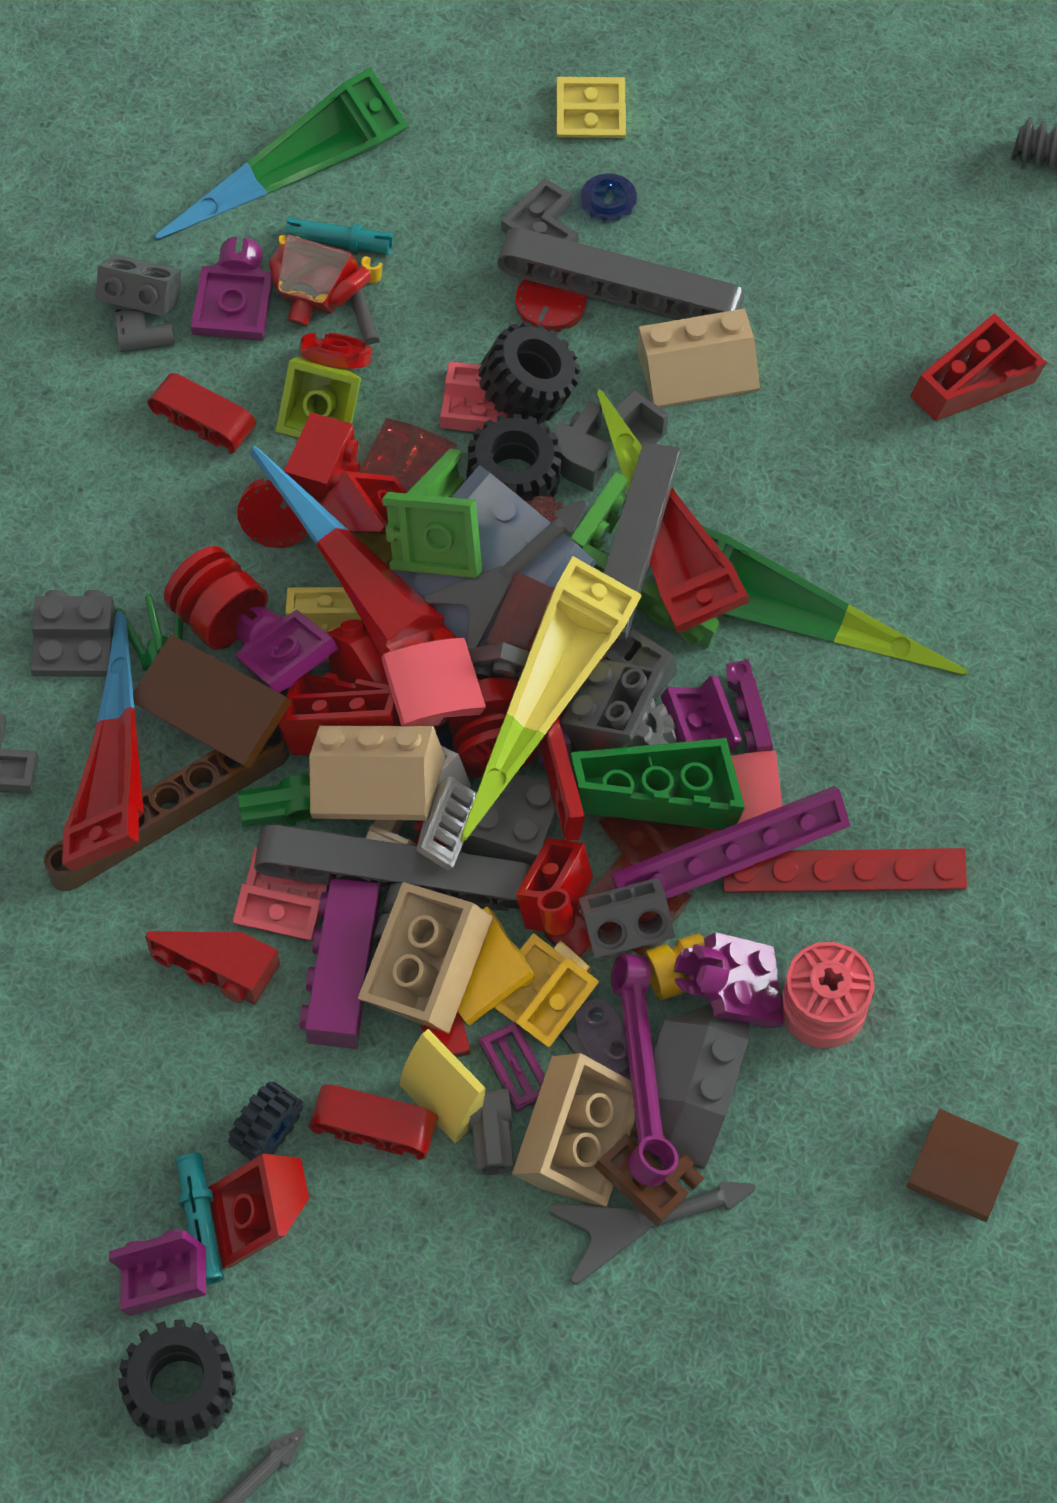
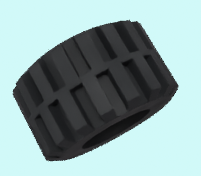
[478,322,580,424]
[467,414,562,512]
[118,1320,236,1445]

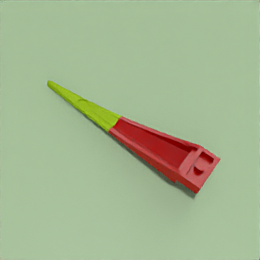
[597,389,749,634]

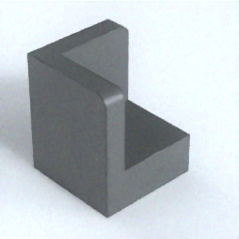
[615,390,668,446]

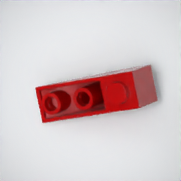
[145,931,280,1005]

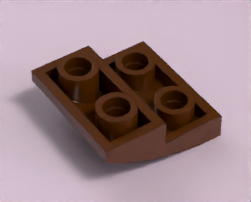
[906,1108,1019,1223]

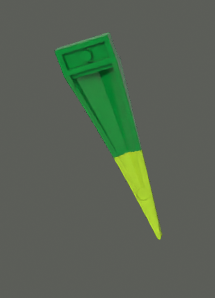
[701,525,968,675]

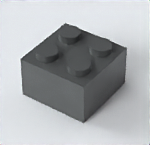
[462,773,559,865]

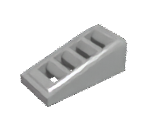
[416,777,476,871]

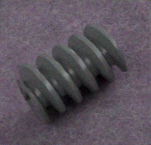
[1011,117,1057,170]

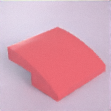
[440,362,508,432]
[381,638,486,726]
[701,750,783,837]
[232,847,329,941]

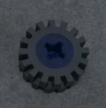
[228,1081,303,1160]

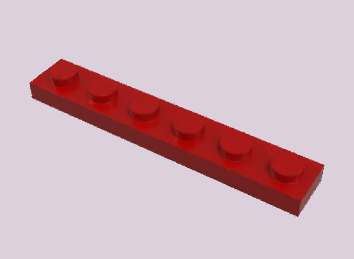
[723,848,967,893]

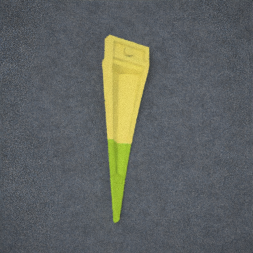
[460,556,642,842]

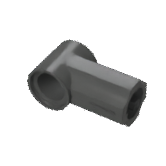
[469,1088,514,1176]

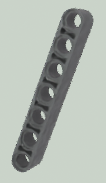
[497,228,744,320]
[254,825,532,911]

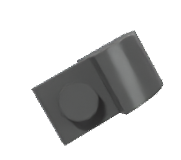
[555,401,612,492]

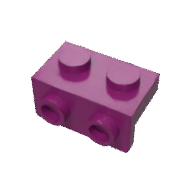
[660,676,741,753]
[109,1230,206,1316]

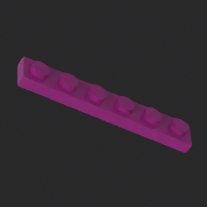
[610,785,851,899]

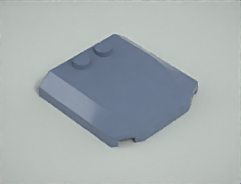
[393,465,596,649]

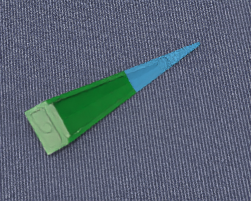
[154,67,408,240]

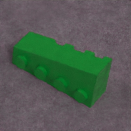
[569,738,745,830]

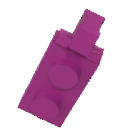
[726,659,773,753]

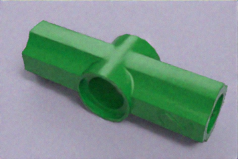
[237,774,318,827]

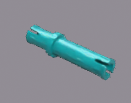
[285,217,393,255]
[175,1153,224,1285]

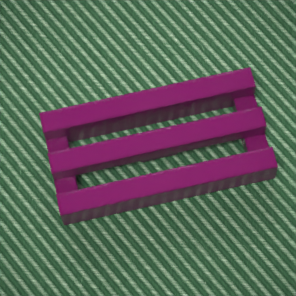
[479,1022,545,1113]

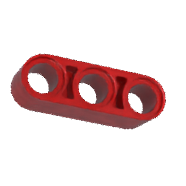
[147,373,256,454]
[308,1084,438,1160]

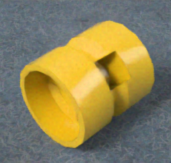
[643,933,705,1001]

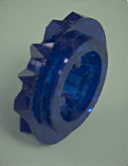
[581,173,637,222]

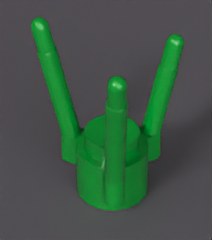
[116,594,183,670]

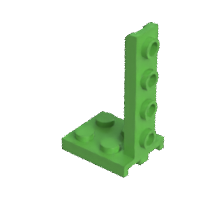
[382,449,482,578]
[570,472,719,648]

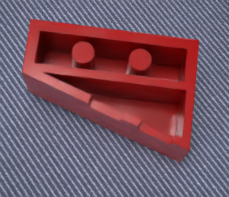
[910,313,1047,421]
[279,672,401,755]

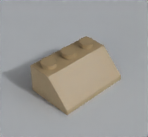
[637,308,760,408]
[309,726,445,820]
[358,882,493,1034]
[512,1053,635,1207]

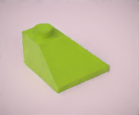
[275,356,361,438]

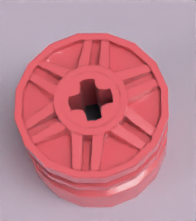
[781,942,875,1048]

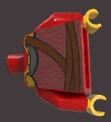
[269,235,383,327]

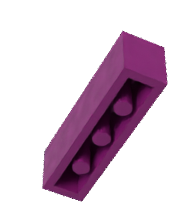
[299,878,381,1049]

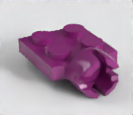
[191,237,273,341]
[235,606,338,693]
[673,932,784,1028]

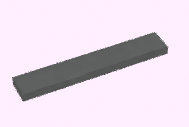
[604,442,681,640]

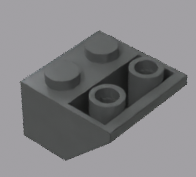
[560,659,663,751]

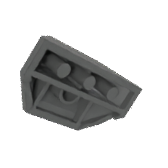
[653,1004,750,1169]

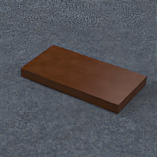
[133,634,292,769]

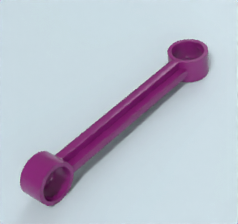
[611,954,679,1186]

